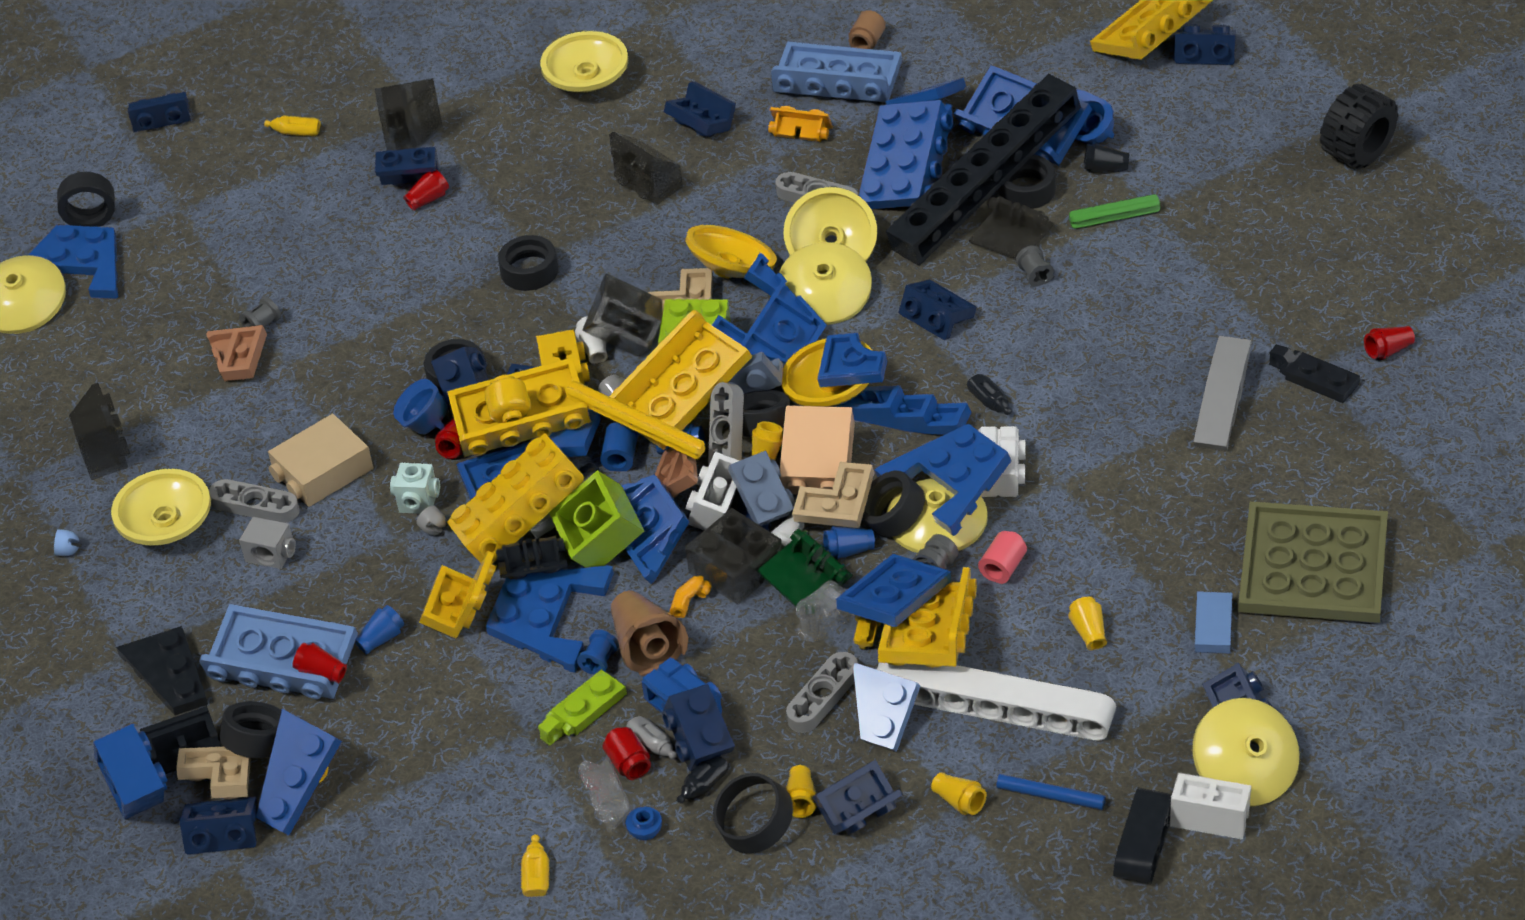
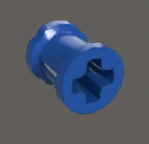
[577,630,619,675]

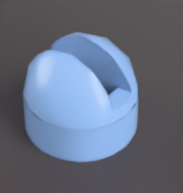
[54,529,79,556]

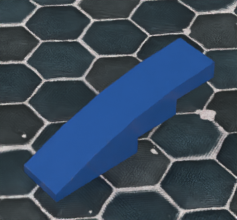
[833,385,972,435]

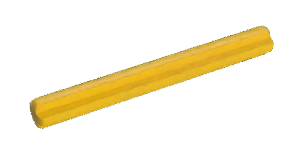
[565,381,706,459]

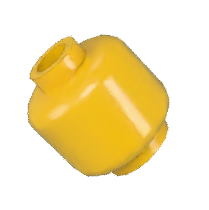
[485,375,530,423]

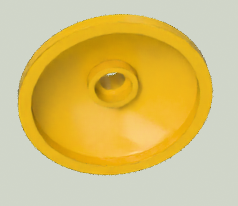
[685,225,777,278]
[782,339,872,407]

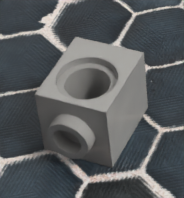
[239,517,296,569]

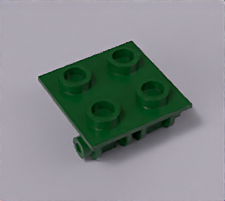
[757,528,853,616]

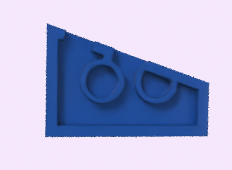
[256,709,342,835]

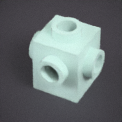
[390,463,440,514]

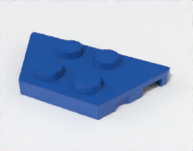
[622,474,690,584]

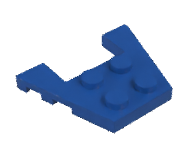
[28,225,118,299]
[712,253,827,367]
[874,424,1011,536]
[486,565,614,673]

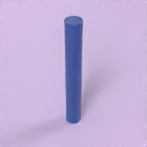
[996,774,1106,810]

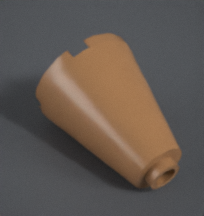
[611,591,689,676]

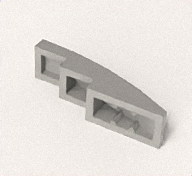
[1194,336,1252,451]

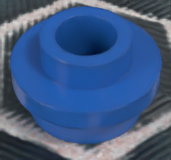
[626,807,662,840]

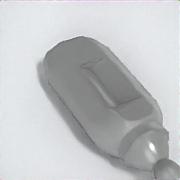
[626,716,677,759]

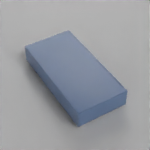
[1195,592,1232,654]

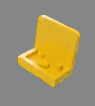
[419,551,496,638]

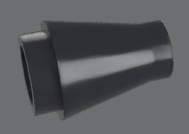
[1083,142,1129,173]

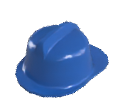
[1075,90,1114,145]
[393,378,448,435]

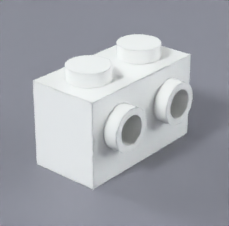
[685,452,739,536]

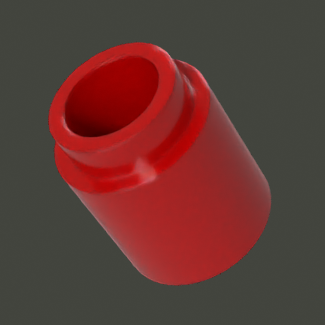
[602,727,651,780]

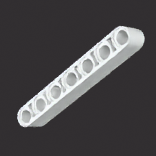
[877,663,1116,741]

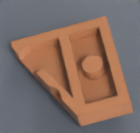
[206,325,267,381]
[655,448,698,498]

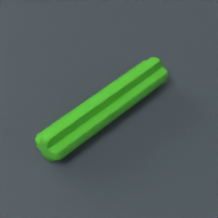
[1069,194,1160,229]

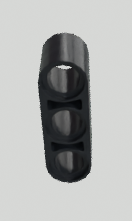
[1113,787,1172,884]

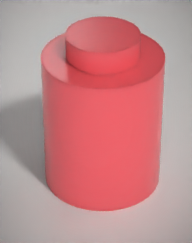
[978,531,1027,584]

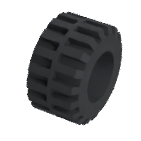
[1320,83,1399,169]

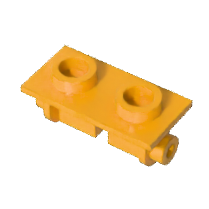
[768,106,833,142]

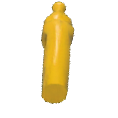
[264,116,320,136]
[521,834,549,897]

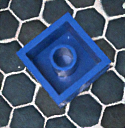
[93,724,167,820]

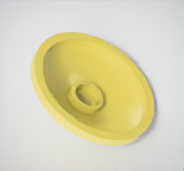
[540,31,628,93]
[784,187,877,274]
[780,242,872,325]
[0,255,66,334]
[111,469,211,546]
[887,478,987,553]
[1192,698,1299,807]

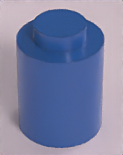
[600,422,638,471]

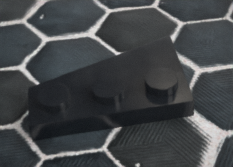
[116,626,208,716]

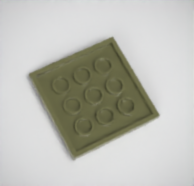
[1238,501,1388,623]

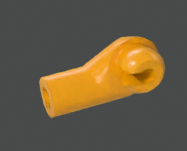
[669,576,712,618]

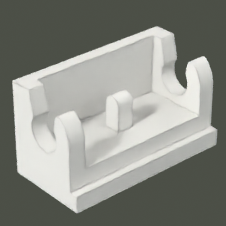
[1170,773,1251,839]

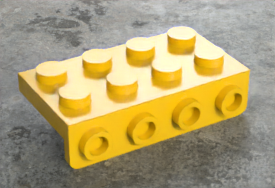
[1090,0,1213,59]
[609,310,752,450]
[447,357,591,457]
[447,433,584,564]
[878,567,977,668]

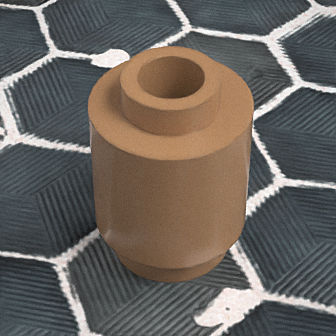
[849,10,886,49]

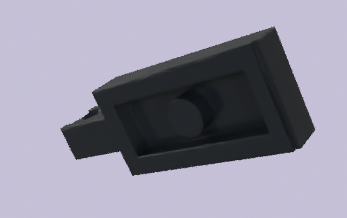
[1269,344,1360,403]

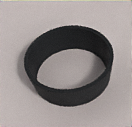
[713,773,793,854]

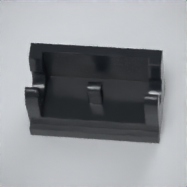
[140,706,221,774]

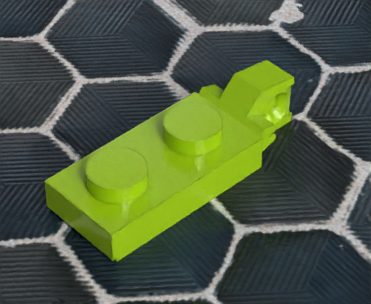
[538,669,627,746]

